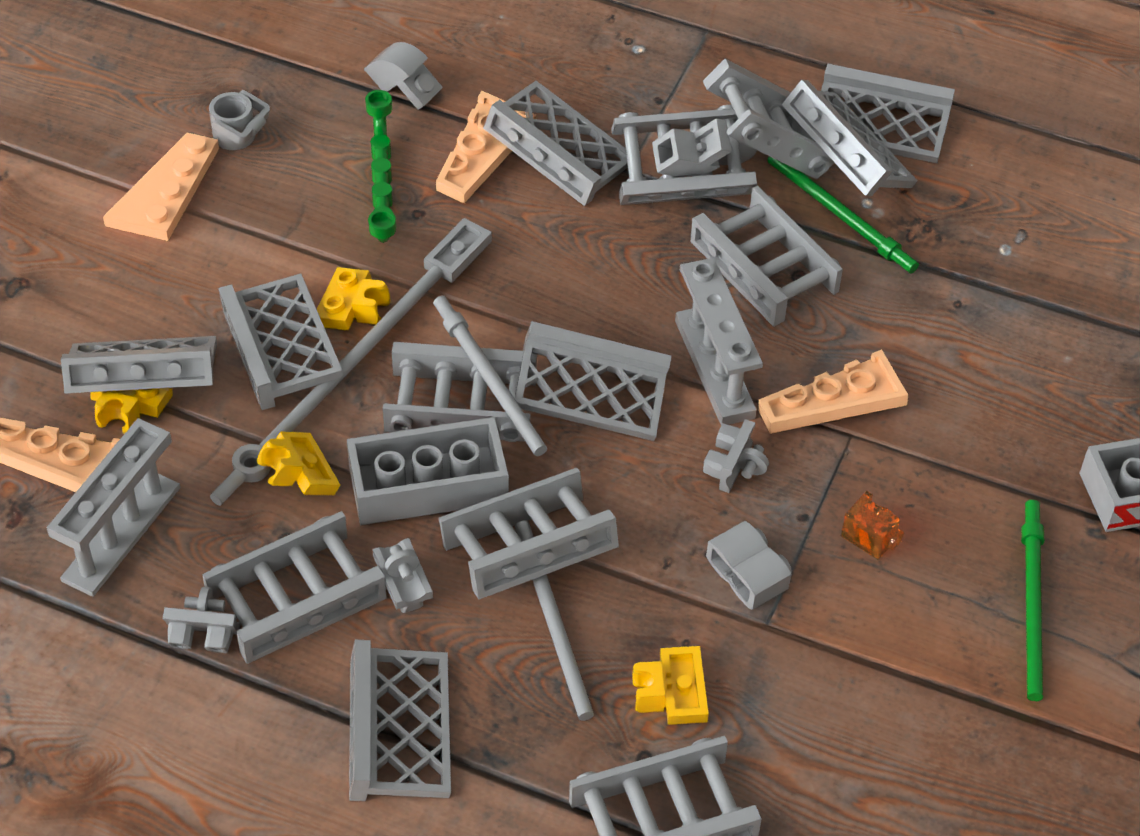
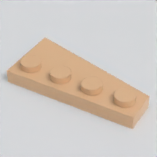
[436,90,536,203]
[103,133,219,241]
[758,349,908,434]
[0,418,120,492]

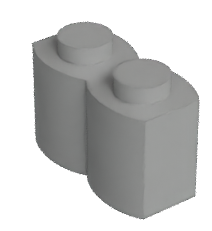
[706,521,792,610]

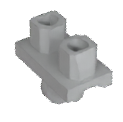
[703,419,769,493]
[373,538,433,613]
[163,587,241,653]

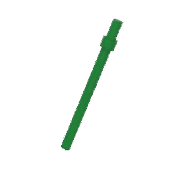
[767,156,919,274]
[1021,500,1045,701]

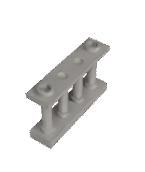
[703,58,835,179]
[611,104,757,205]
[690,185,843,327]
[675,257,763,425]
[383,342,537,442]
[46,418,181,597]
[439,468,619,600]
[202,511,387,664]
[569,736,762,836]

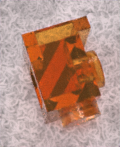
[841,491,904,560]

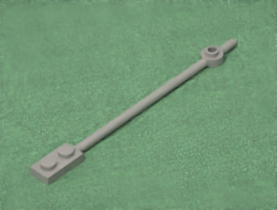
[210,218,492,506]

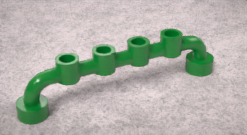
[365,90,396,243]

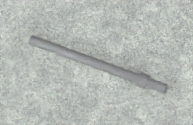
[433,295,547,456]
[515,521,594,721]

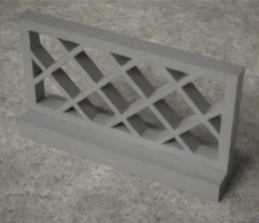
[821,64,955,164]
[782,80,918,196]
[483,81,628,206]
[218,273,344,410]
[514,321,671,441]
[61,336,217,394]
[349,639,451,801]

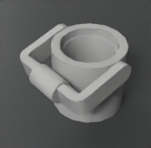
[209,90,270,150]

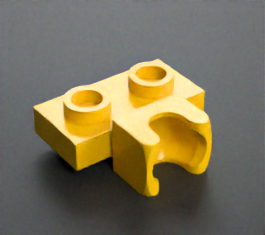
[317,267,391,330]
[90,388,173,434]
[257,431,341,495]
[632,646,709,725]

